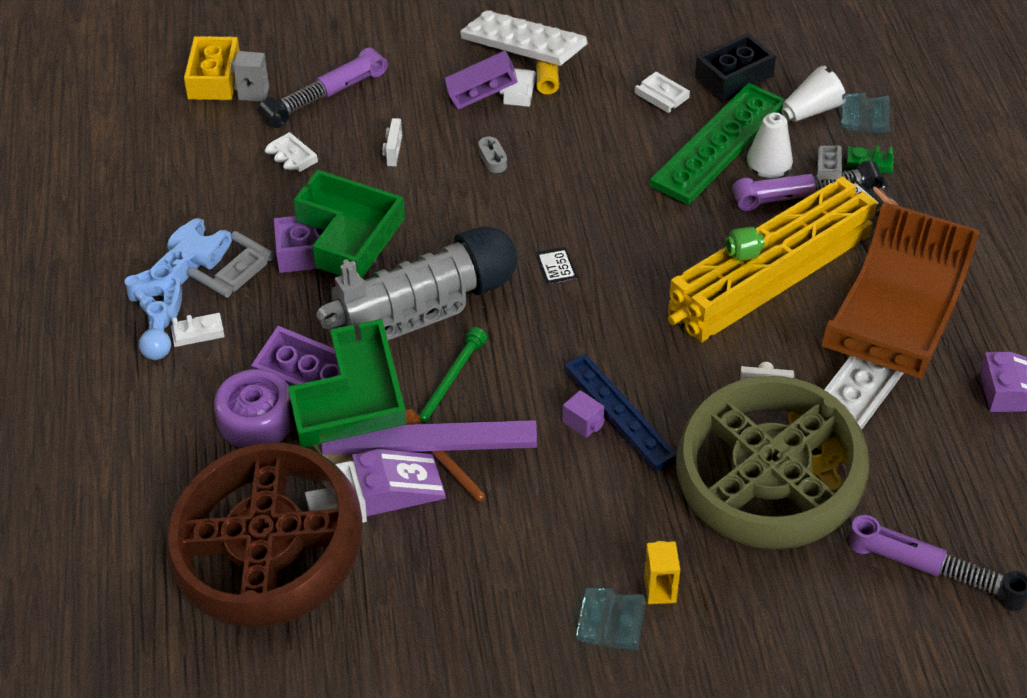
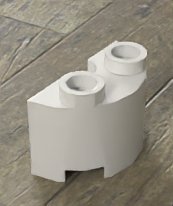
[500,68,536,107]

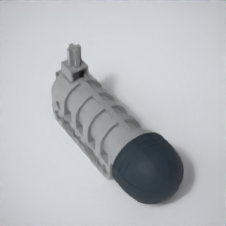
[316,226,518,342]

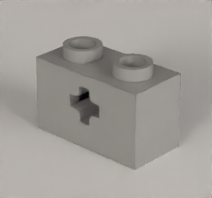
[231,51,269,102]

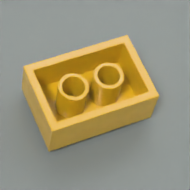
[184,36,240,100]

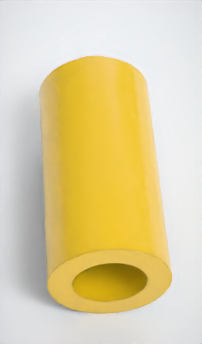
[536,59,559,94]

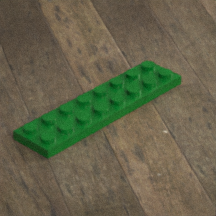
[650,83,786,205]

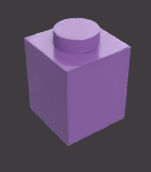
[562,390,605,438]

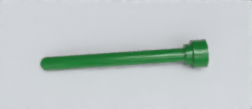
[419,327,488,423]

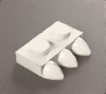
[265,132,318,172]

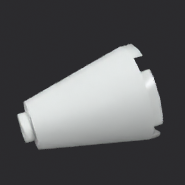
[781,66,846,122]
[746,113,793,178]

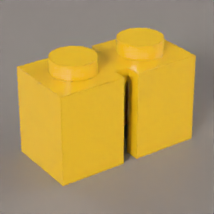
[644,541,680,604]

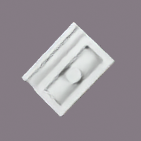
[635,72,690,113]

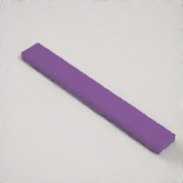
[322,420,537,455]

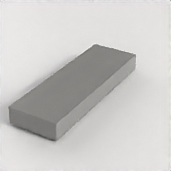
[818,146,842,180]

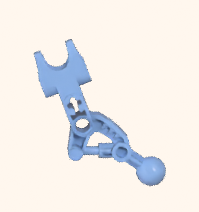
[125,218,232,361]

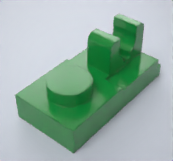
[846,146,894,174]

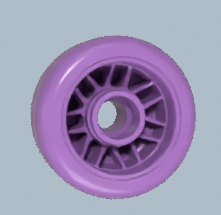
[214,369,295,448]

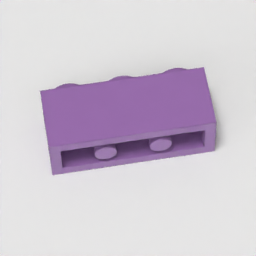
[445,51,518,110]

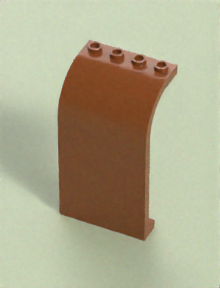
[821,202,980,379]

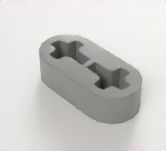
[478,137,507,173]

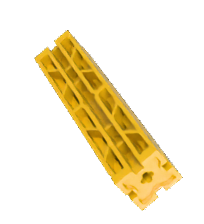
[668,176,877,343]

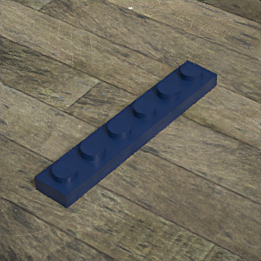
[564,353,676,473]

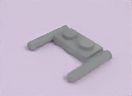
[187,231,275,298]

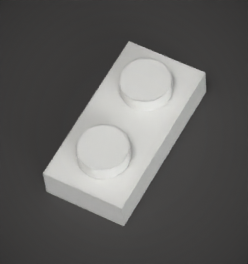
[383,118,402,166]

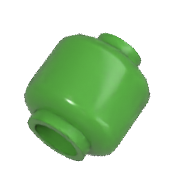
[725,227,765,261]

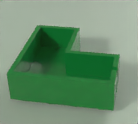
[293,169,405,278]
[288,319,407,447]

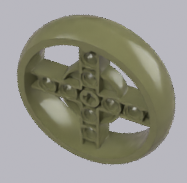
[676,376,870,550]

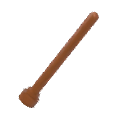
[406,409,485,502]

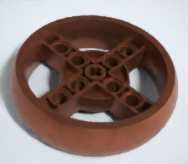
[167,443,363,627]

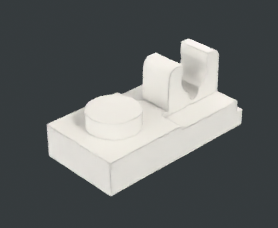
[171,313,225,347]

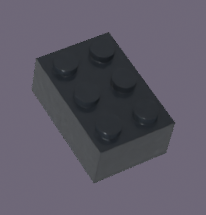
[695,33,776,100]

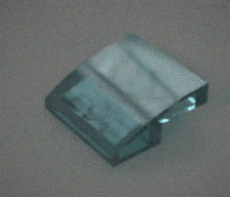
[842,92,890,133]
[576,588,646,650]

